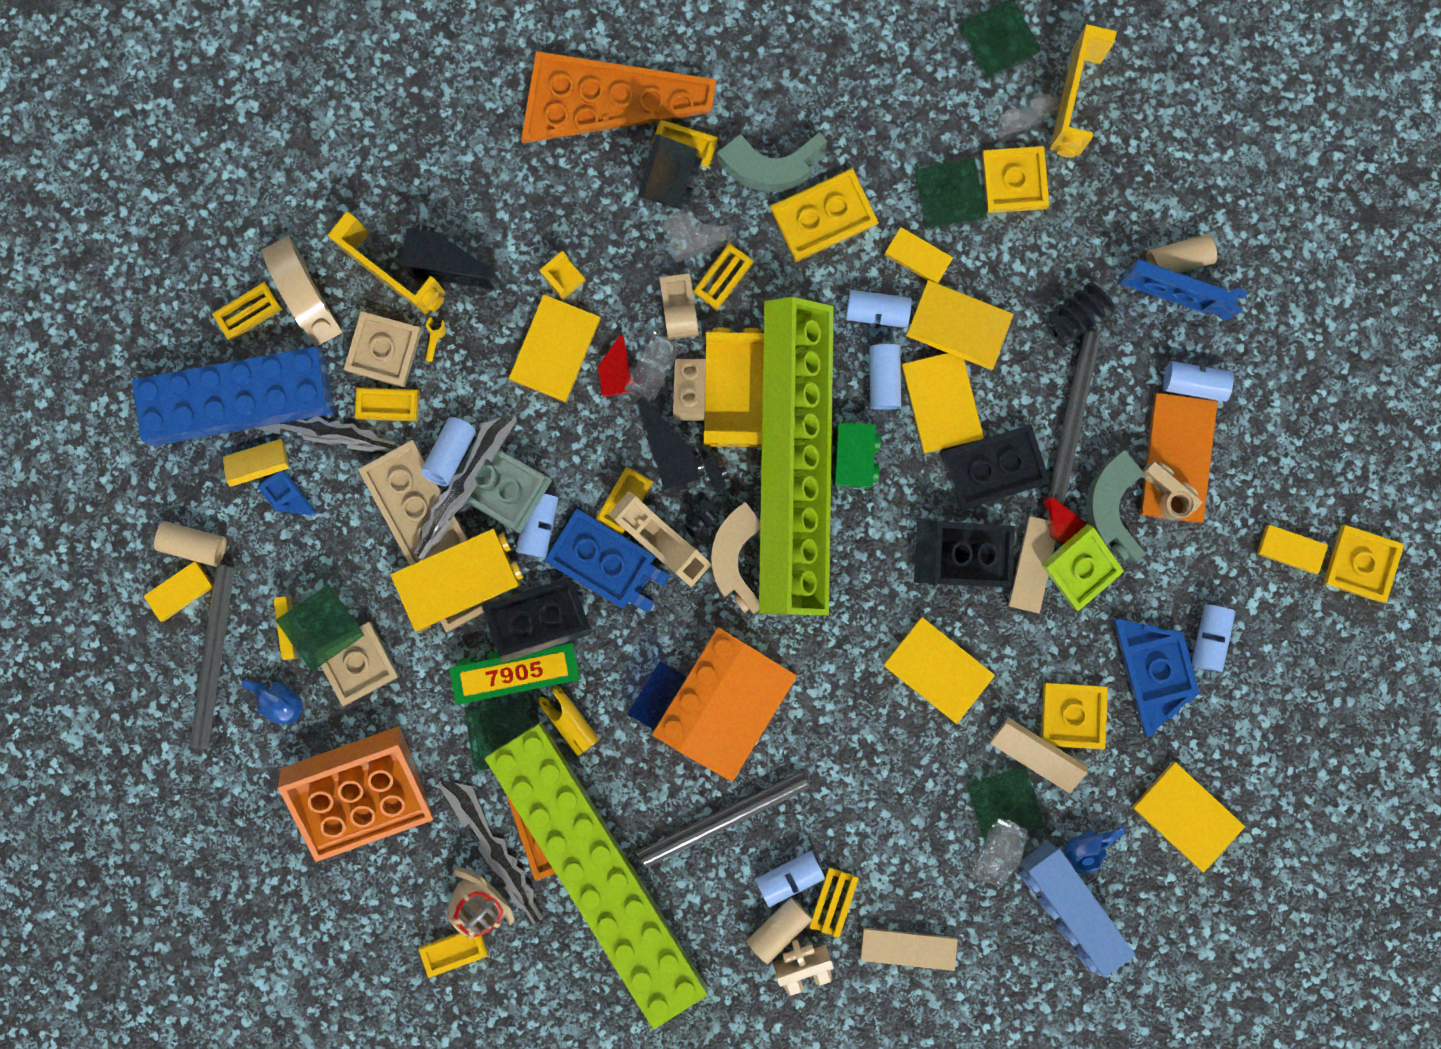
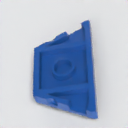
[1113,619,1200,737]

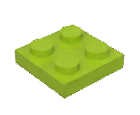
[1041,524,1124,611]

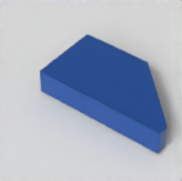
[257,470,318,516]

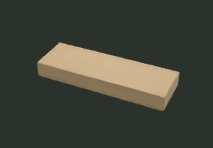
[1008,516,1056,614]
[990,717,1088,793]
[860,927,958,971]

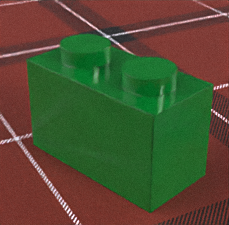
[834,422,881,489]

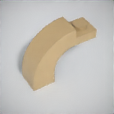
[262,235,342,347]
[608,491,712,588]
[711,502,761,614]

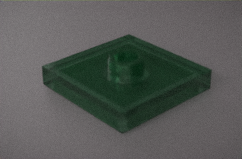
[958,0,1041,80]
[914,158,987,231]
[275,584,365,672]
[465,699,531,771]
[965,765,1045,845]

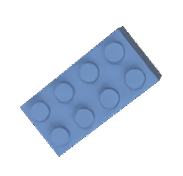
[1018,841,1136,978]

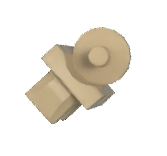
[773,940,833,996]

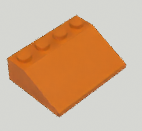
[652,627,797,782]
[278,726,433,862]

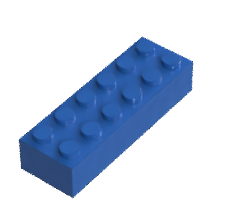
[132,346,335,447]

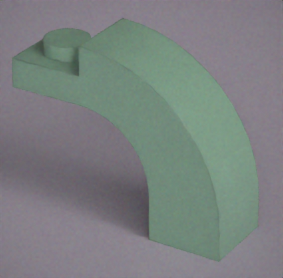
[717,132,827,192]
[1086,450,1146,563]

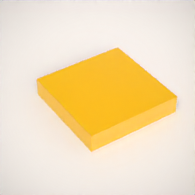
[982,146,1049,213]
[1323,525,1404,603]
[1041,683,1108,749]

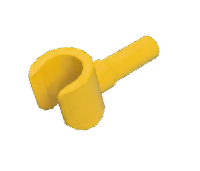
[425,317,446,362]

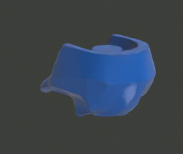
[242,679,303,724]
[1065,825,1126,873]

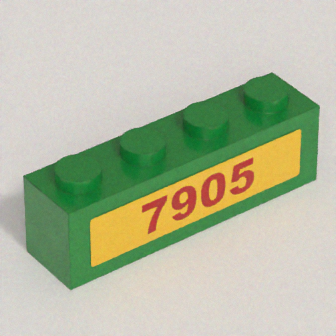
[449,642,582,705]

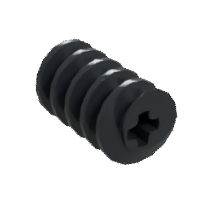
[1044,283,1116,347]

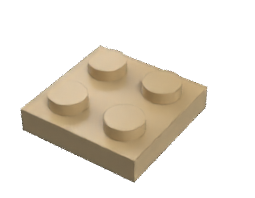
[344,311,422,388]
[314,622,400,707]

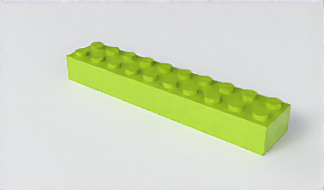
[759,297,834,615]
[484,721,708,1030]

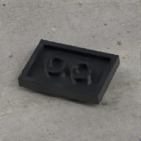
[942,424,1051,511]
[481,577,591,663]

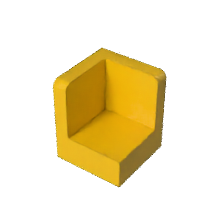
[539,251,586,300]

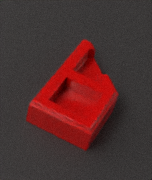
[598,336,634,398]
[1044,497,1088,545]

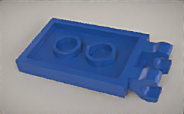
[1120,259,1248,320]
[545,509,671,613]

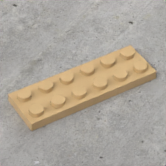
[358,440,500,632]

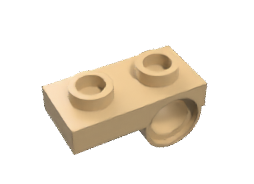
[660,273,699,340]
[673,359,706,421]
[1142,461,1203,520]

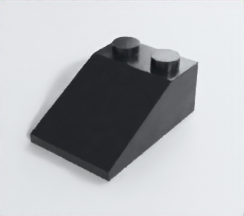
[637,134,703,210]
[401,225,503,291]
[638,397,705,495]
[914,521,1015,587]

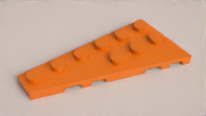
[521,51,717,144]

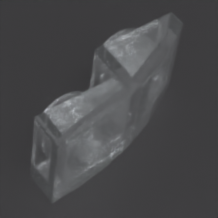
[996,94,1062,135]
[624,332,681,403]

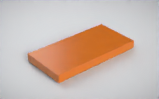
[1140,393,1218,524]

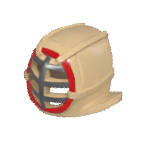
[446,868,514,939]

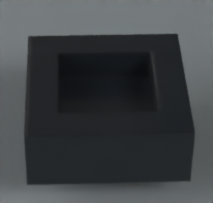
[703,456,729,492]

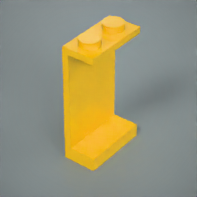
[1050,24,1117,158]
[327,211,446,316]
[704,327,764,448]
[390,529,524,632]

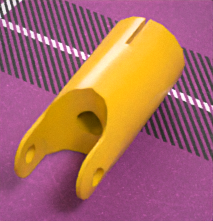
[538,686,600,756]

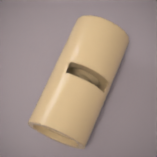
[1146,234,1217,273]
[154,521,226,567]
[746,897,813,964]

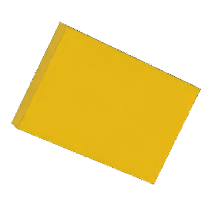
[769,168,878,263]
[906,280,1014,370]
[509,294,601,403]
[901,353,984,454]
[883,617,995,724]
[1132,762,1245,873]

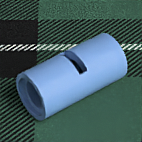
[846,290,912,328]
[869,344,901,410]
[1163,361,1234,402]
[421,417,476,486]
[515,494,559,558]
[1191,604,1236,672]
[755,851,825,907]

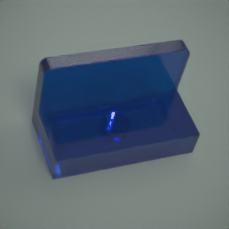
[627,661,687,730]

